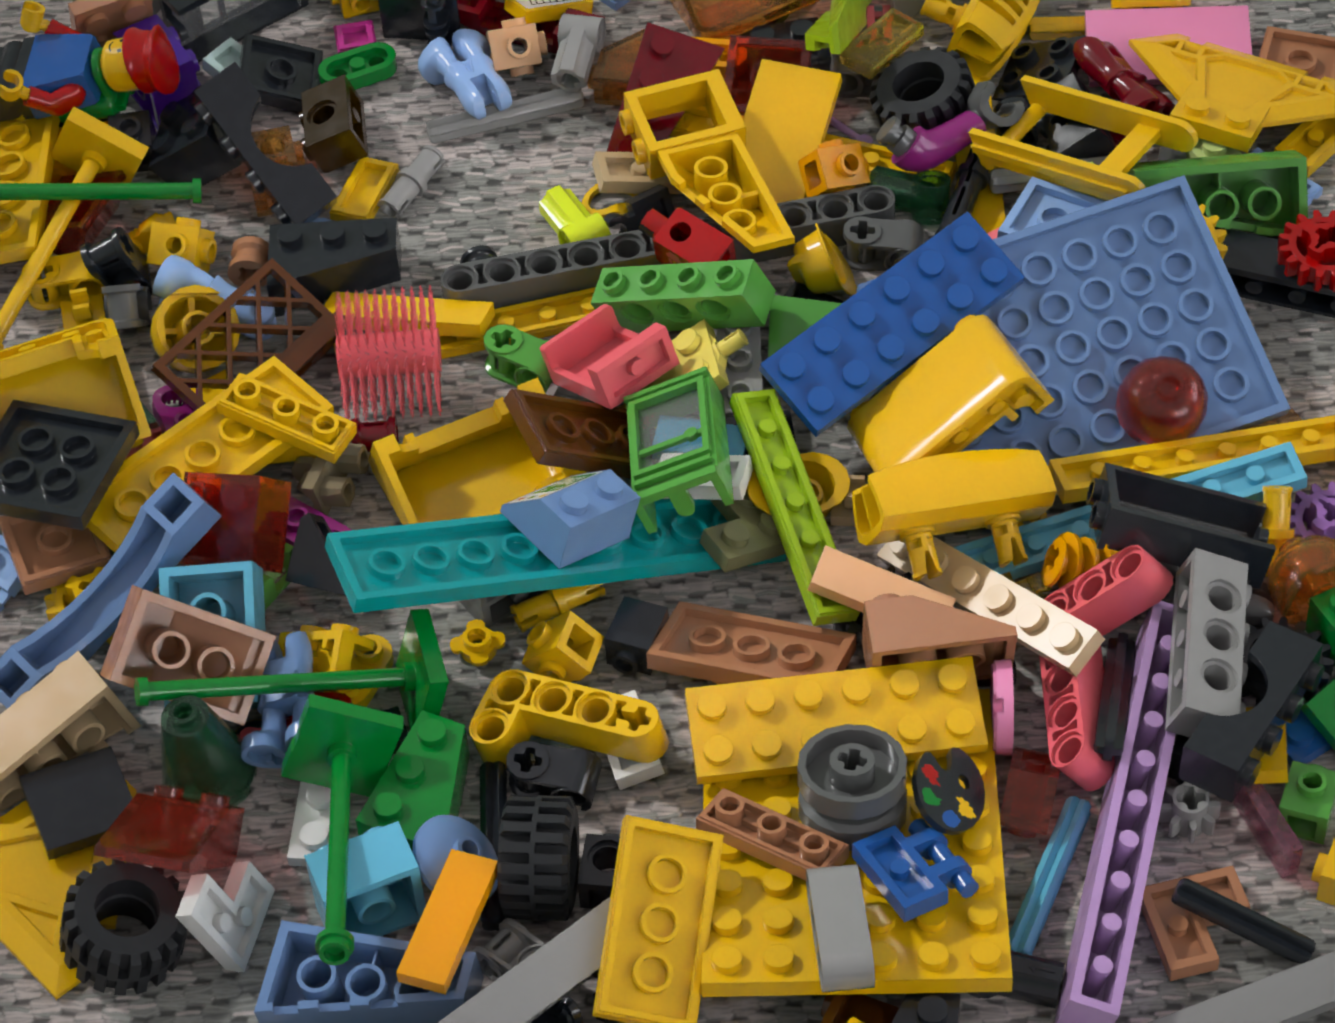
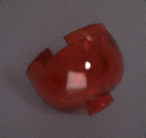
[1115,355,1208,444]

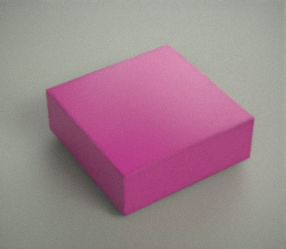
[333,20,376,54]

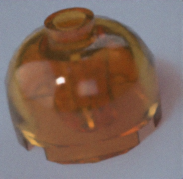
[1267,535,1335,626]

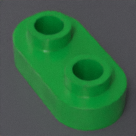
[318,42,397,90]

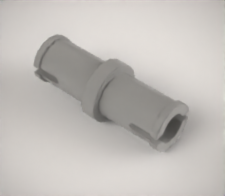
[377,145,445,219]

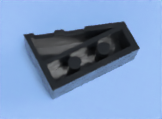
[266,217,402,317]

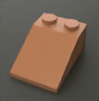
[100,585,276,726]
[862,593,1018,680]

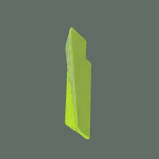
[805,0,872,54]

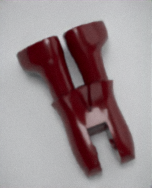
[1073,36,1175,116]

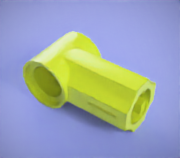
[539,185,611,244]

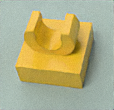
[60,287,106,330]

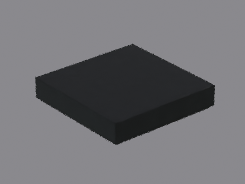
[239,33,323,112]
[19,746,142,860]

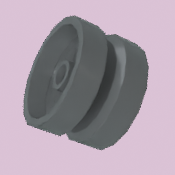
[797,724,907,851]

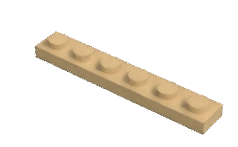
[877,536,1105,677]

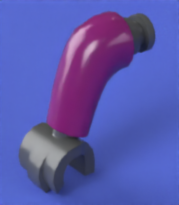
[876,80,1025,173]

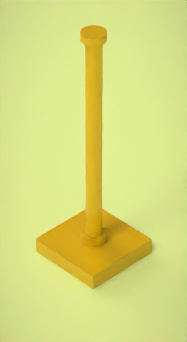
[0,107,149,350]

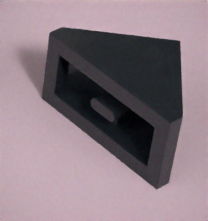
[285,513,346,596]

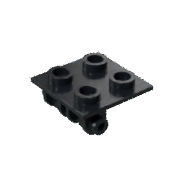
[378,0,461,47]
[992,35,1086,101]

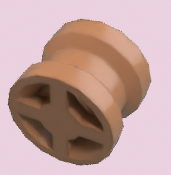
[227,236,269,286]

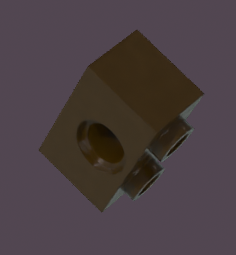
[299,74,369,173]

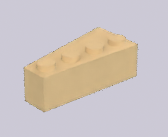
[0,651,141,813]

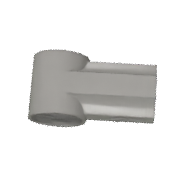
[551,13,606,93]

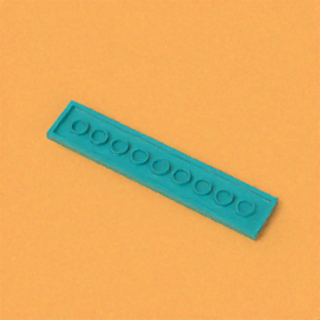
[325,499,787,613]

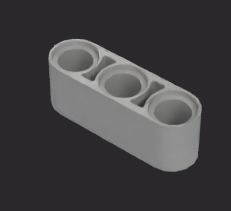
[806,864,875,992]

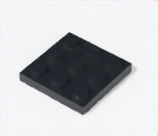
[0,400,140,530]

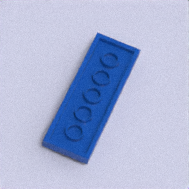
[759,211,1025,437]

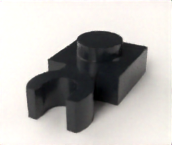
[603,184,675,233]

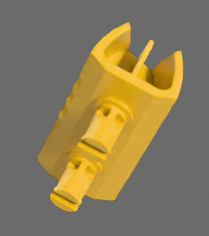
[920,0,1040,80]
[852,449,1057,581]

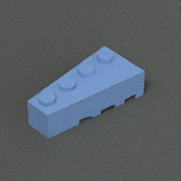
[254,920,484,1023]

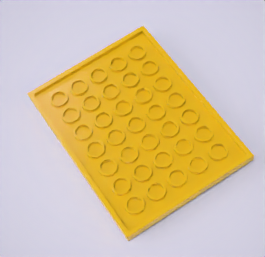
[701,689,1013,997]

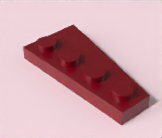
[606,22,725,152]

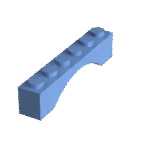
[0,473,222,708]

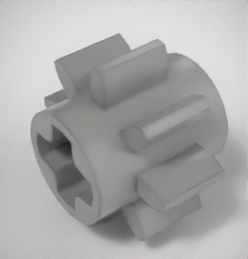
[1158,781,1221,844]

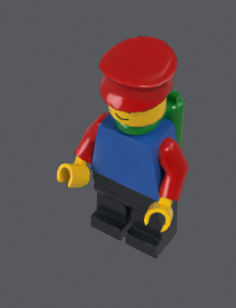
[0,1,180,124]

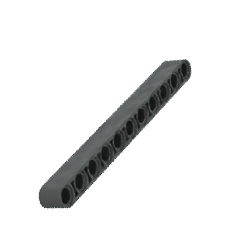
[441,185,895,309]

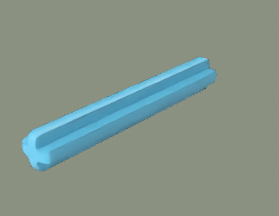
[1009,796,1091,955]

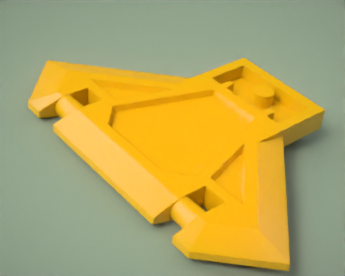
[1128,33,1335,153]
[0,779,137,1000]

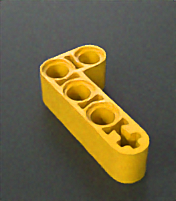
[469,669,669,768]

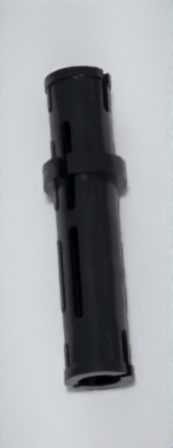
[935,143,990,235]

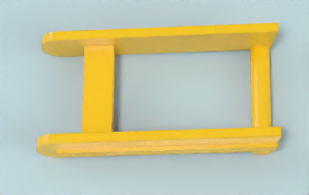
[968,75,1198,200]

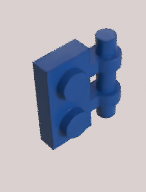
[852,818,979,922]

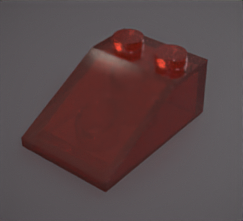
[94,784,245,873]

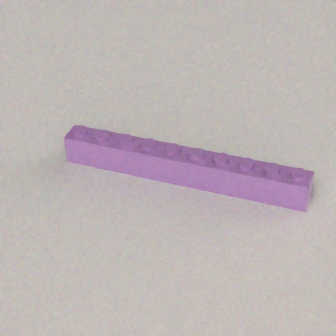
[1054,601,1176,1023]

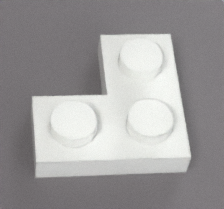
[175,861,275,972]

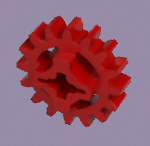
[1277,210,1335,292]

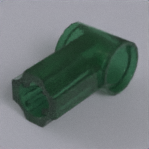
[866,166,951,225]

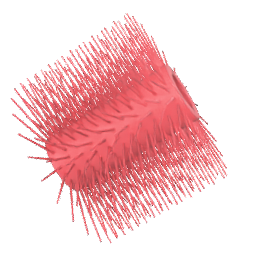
[334,284,442,421]

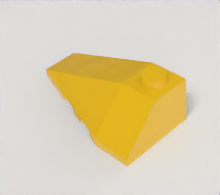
[657,132,795,253]

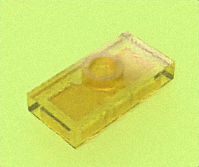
[839,7,924,80]

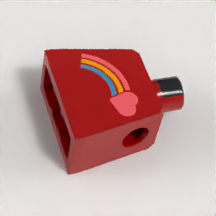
[639,208,737,264]

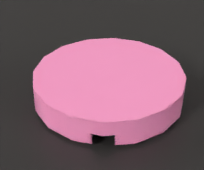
[990,659,1014,756]

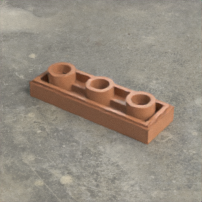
[696,788,849,881]

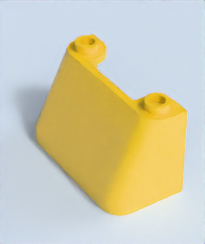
[847,315,1055,472]
[0,318,152,449]
[368,377,564,525]

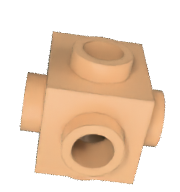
[486,17,548,77]

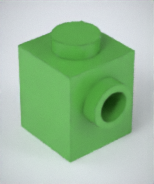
[1275,761,1335,844]

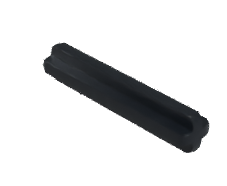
[1171,878,1316,964]

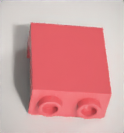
[540,304,680,410]

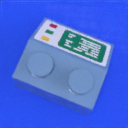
[500,469,641,569]

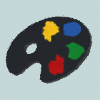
[911,747,985,835]

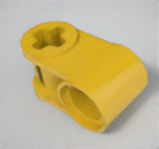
[22,250,105,311]

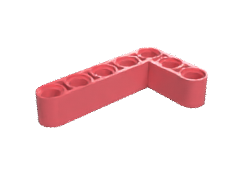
[1039,545,1173,791]

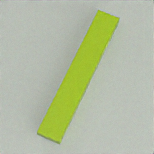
[729,389,860,626]

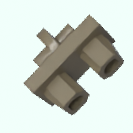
[291,443,370,515]

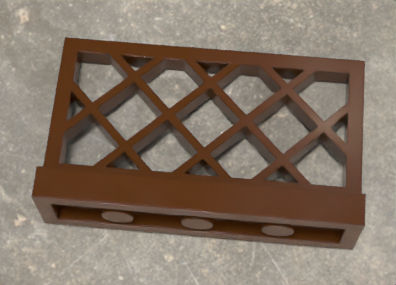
[151,258,347,411]

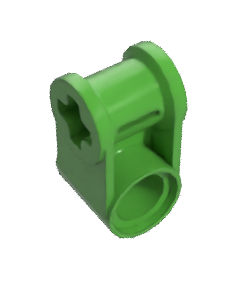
[484,324,552,393]

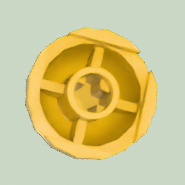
[150,285,240,374]

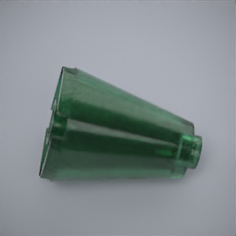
[161,695,257,815]

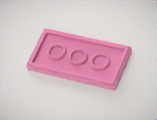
[1084,5,1252,87]

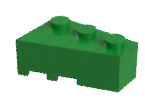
[355,710,470,850]

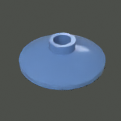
[412,815,498,898]

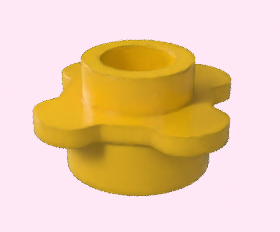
[450,619,506,666]

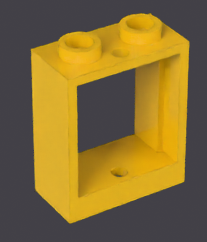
[619,69,746,180]

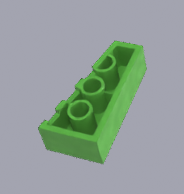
[1127,150,1308,237]

